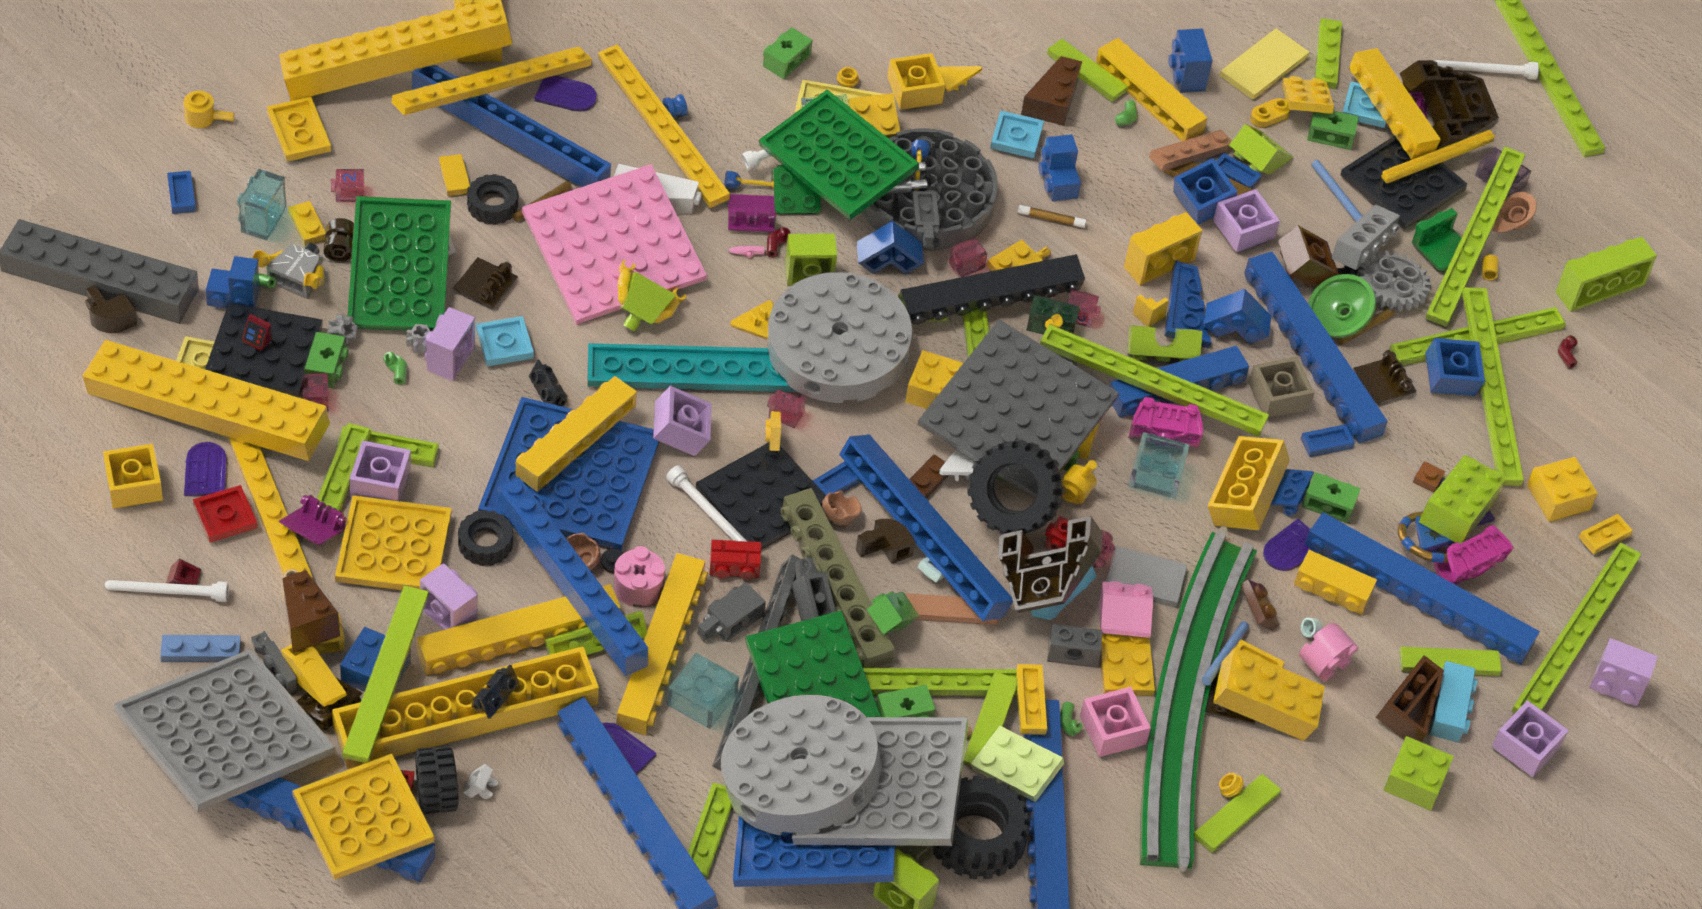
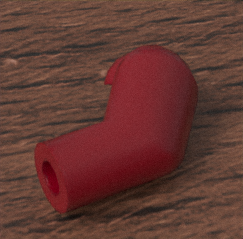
[767,227,791,258]
[1558,335,1578,369]

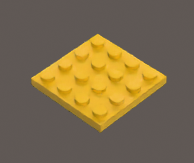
[335,496,452,590]
[293,754,434,880]

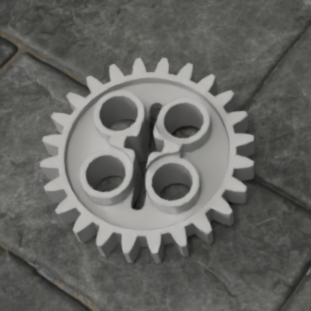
[1357,251,1432,312]

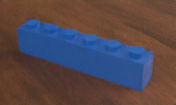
[1110,345,1250,418]

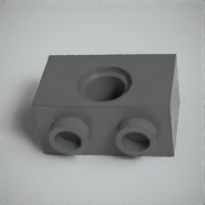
[1047,624,1102,668]

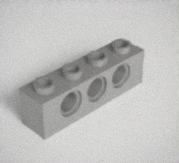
[1332,205,1400,270]

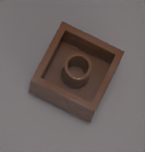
[1278,225,1339,289]

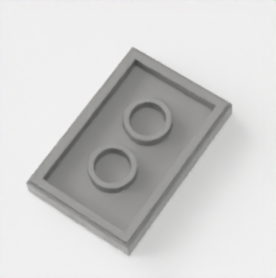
[1106,546,1187,608]

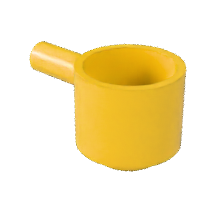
[183,91,235,128]
[1062,460,1097,504]

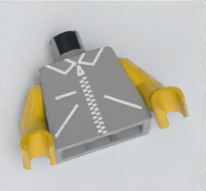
[252,243,325,299]

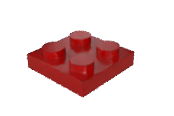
[193,485,258,543]

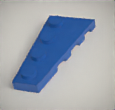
[1164,261,1211,349]

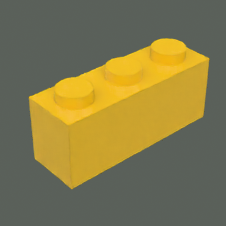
[1294,550,1377,615]

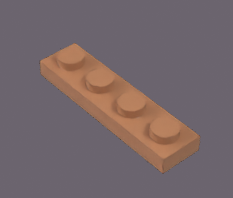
[1149,130,1233,171]

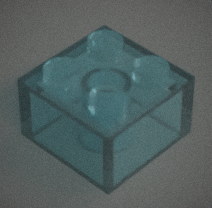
[237,169,287,241]
[1128,432,1190,499]
[667,653,739,729]

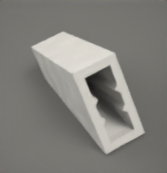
[614,164,702,214]

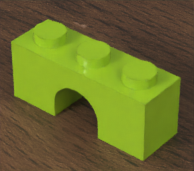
[1127,325,1202,362]

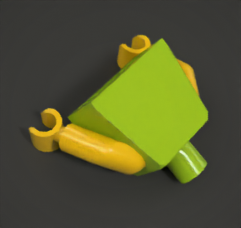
[617,259,687,332]

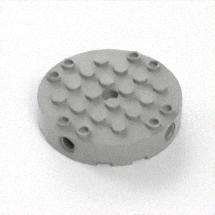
[767,272,912,403]
[721,695,882,836]

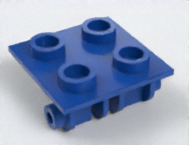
[1271,469,1314,516]

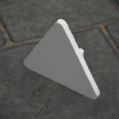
[940,450,975,481]

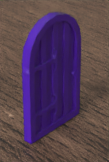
[534,75,597,112]
[184,442,227,496]
[1263,519,1316,571]
[602,722,656,775]

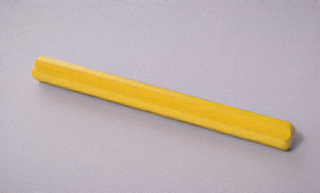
[1381,130,1495,183]

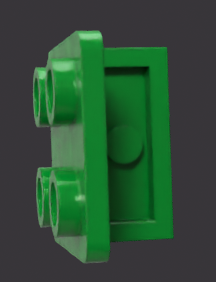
[771,165,821,214]
[1411,208,1461,271]

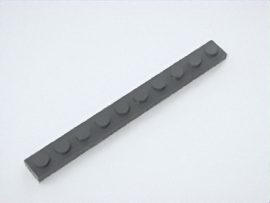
[712,554,800,771]

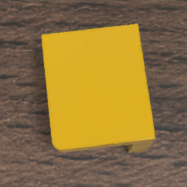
[1133,294,1169,327]

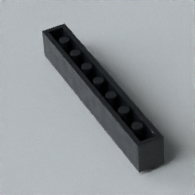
[898,254,1085,325]

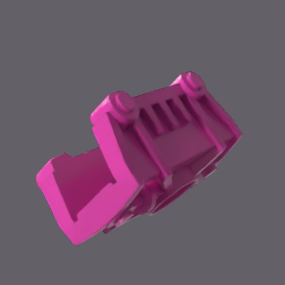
[1128,397,1203,448]
[1434,525,1514,585]

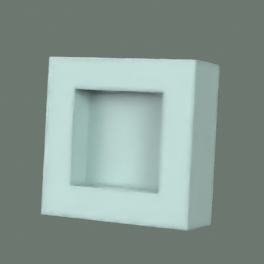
[917,557,944,582]

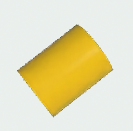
[1482,255,1499,281]

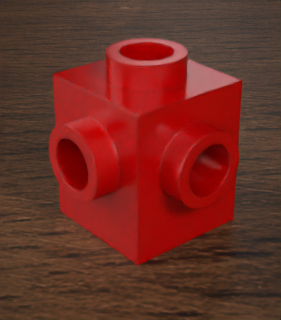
[1044,516,1068,550]

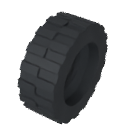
[467,174,519,225]
[458,510,513,566]

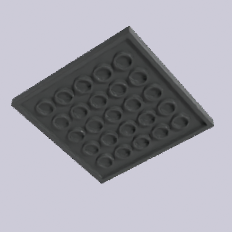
[918,319,1119,499]

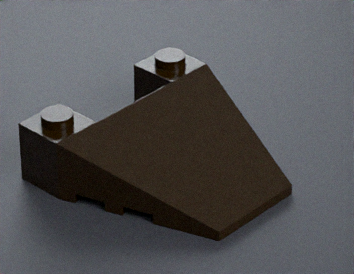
[1399,60,1499,150]
[998,516,1103,613]

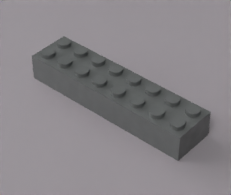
[0,219,199,324]

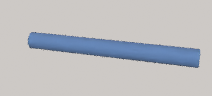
[1311,160,1362,222]
[1202,621,1249,685]

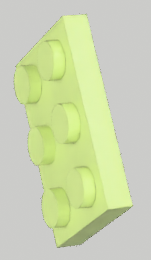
[971,726,1064,802]

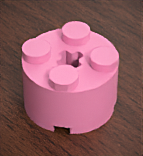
[614,546,665,607]
[1299,623,1359,682]

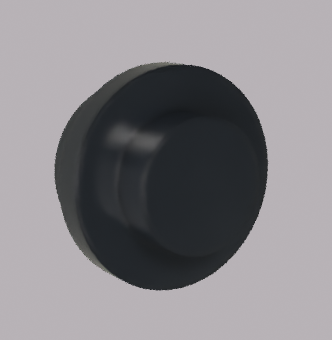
[601,549,624,573]

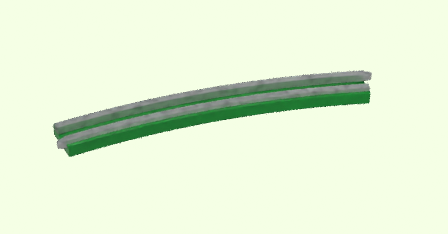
[1140,526,1257,872]

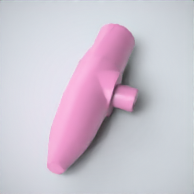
[729,246,765,258]

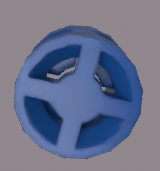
[663,94,688,118]

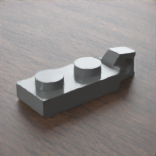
[912,191,940,247]
[251,631,297,696]

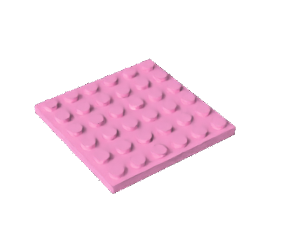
[522,164,707,325]

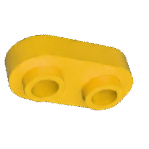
[1250,98,1291,128]

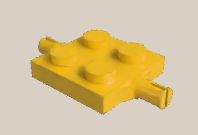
[986,239,1051,271]

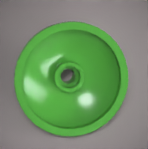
[1308,274,1376,338]

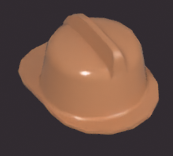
[1492,192,1537,232]

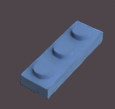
[160,635,241,662]

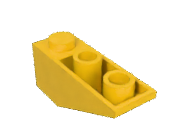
[281,644,347,707]

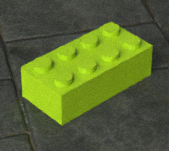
[1555,236,1657,312]
[1419,455,1507,544]

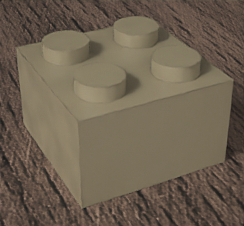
[1248,357,1314,418]

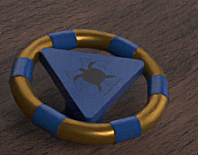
[1397,511,1467,563]

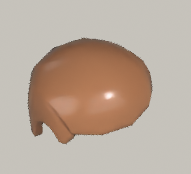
[822,491,862,526]
[567,533,601,571]

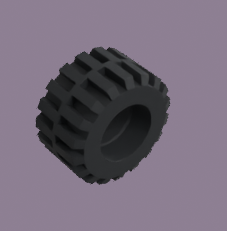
[415,745,459,815]

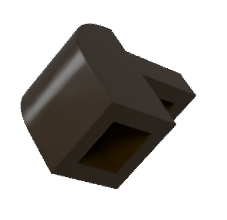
[85,285,137,333]
[856,519,915,564]

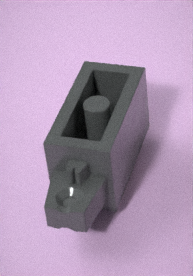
[792,558,836,621]
[697,582,766,642]

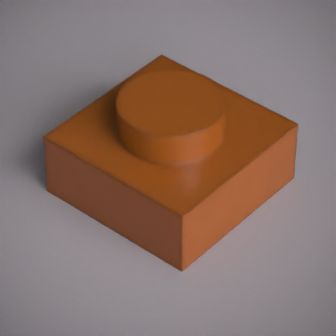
[1413,461,1446,493]

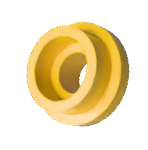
[837,67,859,88]
[1219,773,1244,797]

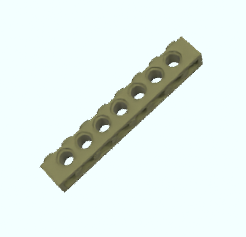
[781,488,895,668]

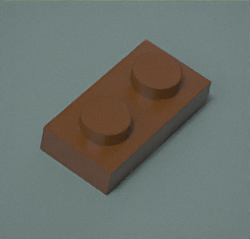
[909,454,949,499]
[1241,579,1279,630]

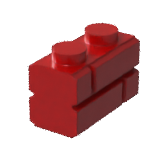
[709,539,761,580]

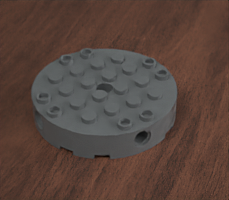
[862,128,998,250]

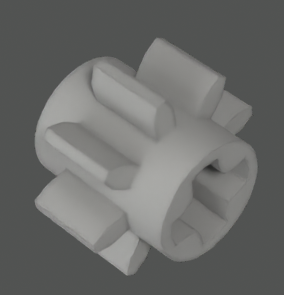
[327,315,358,344]
[406,324,433,353]

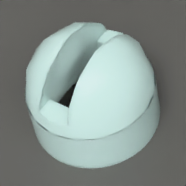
[1301,618,1323,638]

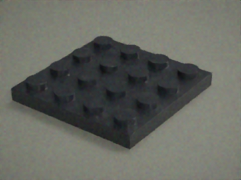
[1340,135,1467,230]
[205,303,323,398]
[696,442,832,550]

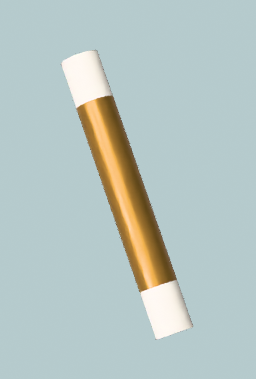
[1018,204,1086,228]

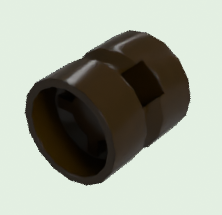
[323,218,354,263]

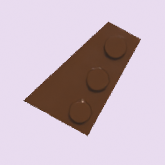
[1021,56,1082,126]
[282,570,340,653]
[1375,655,1444,742]

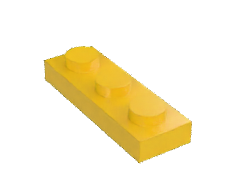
[1016,664,1047,735]

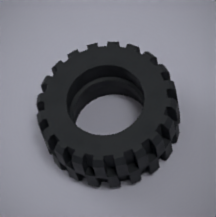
[967,440,1065,534]
[933,776,1031,879]

